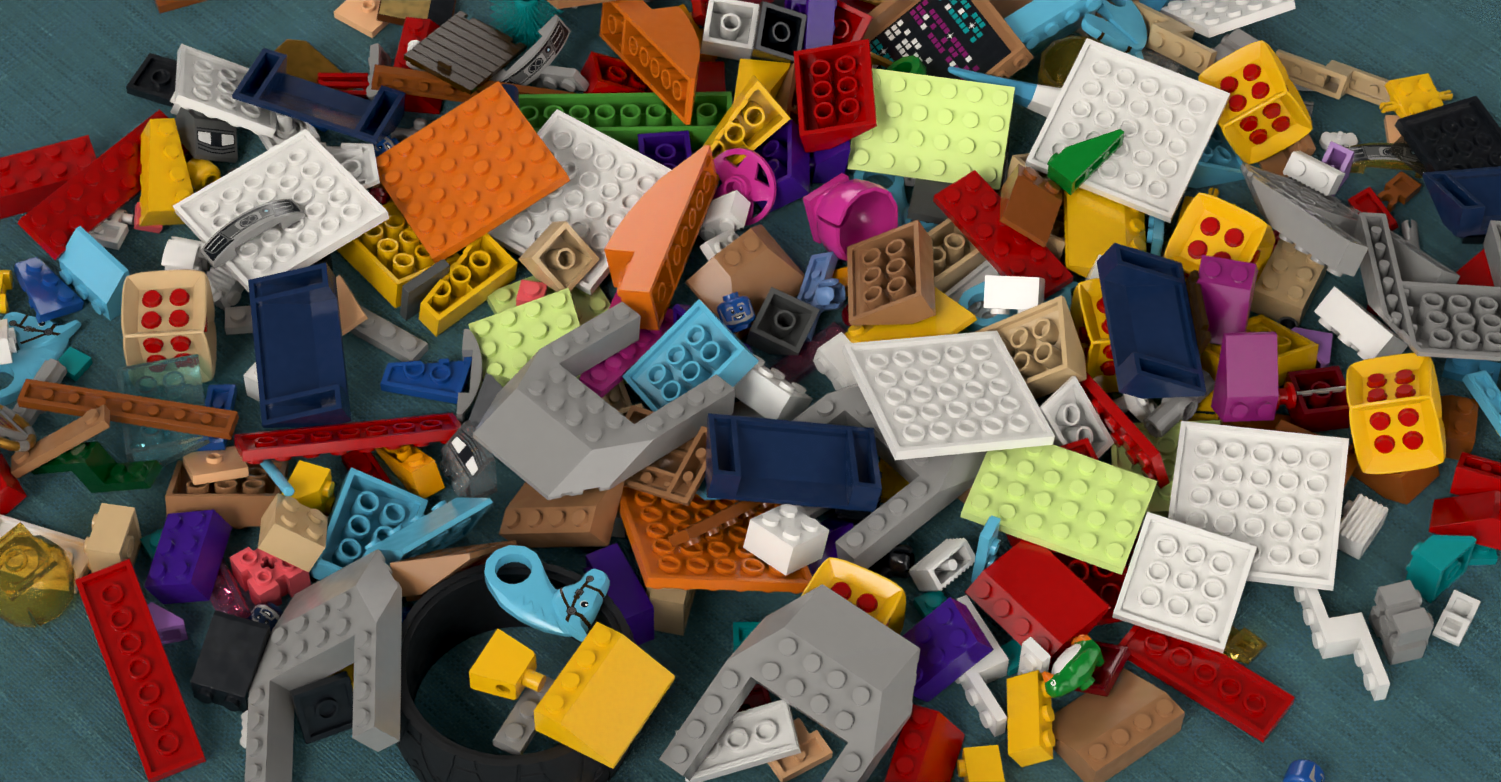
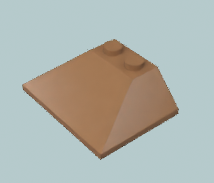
[685,224,805,340]
[624,405,707,506]

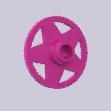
[712,148,777,226]

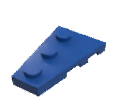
[14,257,84,324]
[380,357,472,404]

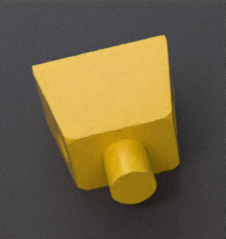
[469,629,546,700]

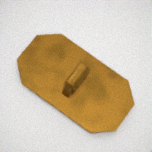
[274,39,354,90]

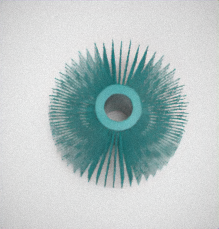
[489,0,564,56]

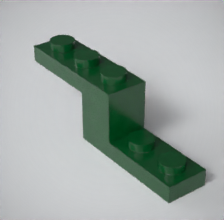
[31,441,163,493]

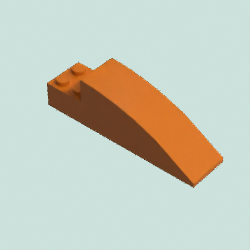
[599,0,700,125]
[604,145,719,331]

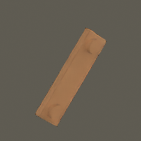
[11,404,110,479]

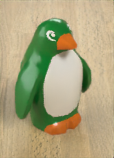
[1041,634,1104,698]

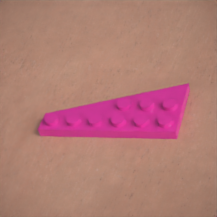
[579,290,673,398]

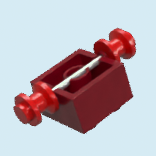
[1276,366,1350,432]

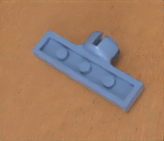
[797,251,846,342]

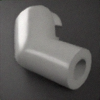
[391,118,427,141]

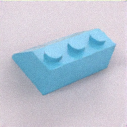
[58,226,130,321]

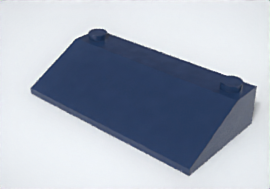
[232,48,406,144]
[1423,166,1501,238]
[1097,243,1207,399]
[248,263,351,428]
[705,413,882,512]

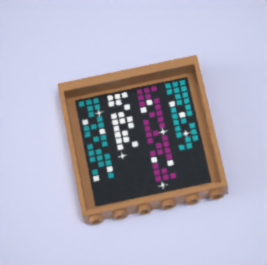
[862,0,1034,81]

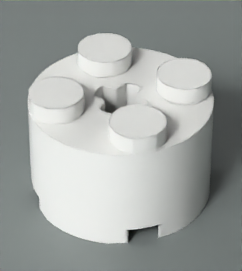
[161,236,210,272]

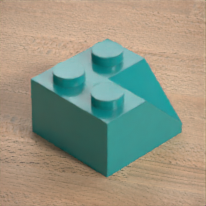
[1405,535,1477,603]

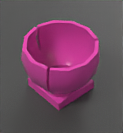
[803,173,898,261]

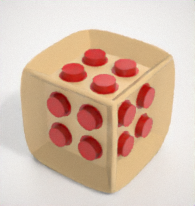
[121,269,217,387]

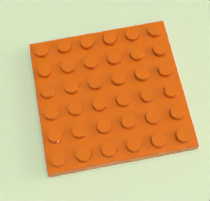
[376,81,571,264]
[618,486,812,594]

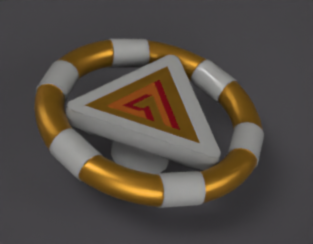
[0,404,37,452]

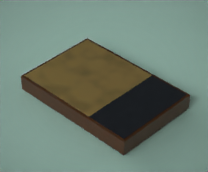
[377,0,456,27]

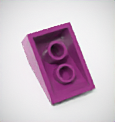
[1197,255,1258,345]
[1211,332,1279,422]

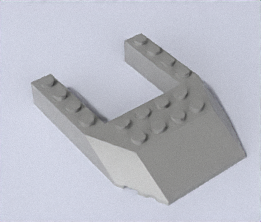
[1240,163,1460,284]
[1353,212,1501,361]
[473,302,735,500]
[792,383,987,569]
[245,549,402,782]
[659,584,920,782]

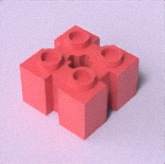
[229,547,311,607]

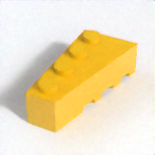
[702,75,791,181]
[139,118,194,227]
[419,233,518,337]

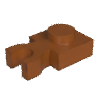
[1377,171,1421,213]

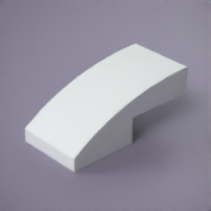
[1432,590,1481,647]

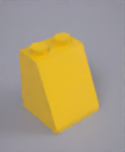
[733,58,790,103]

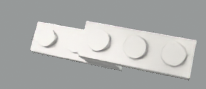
[1294,586,1390,701]
[955,595,1009,737]

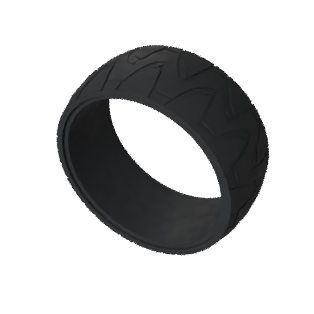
[396,562,637,782]

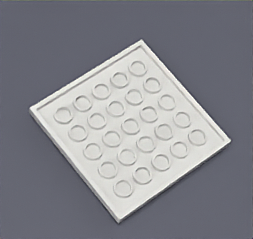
[1025,38,1230,223]
[488,109,671,295]
[173,129,389,292]
[842,330,1055,460]
[1168,421,1349,591]

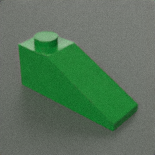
[1047,129,1124,195]

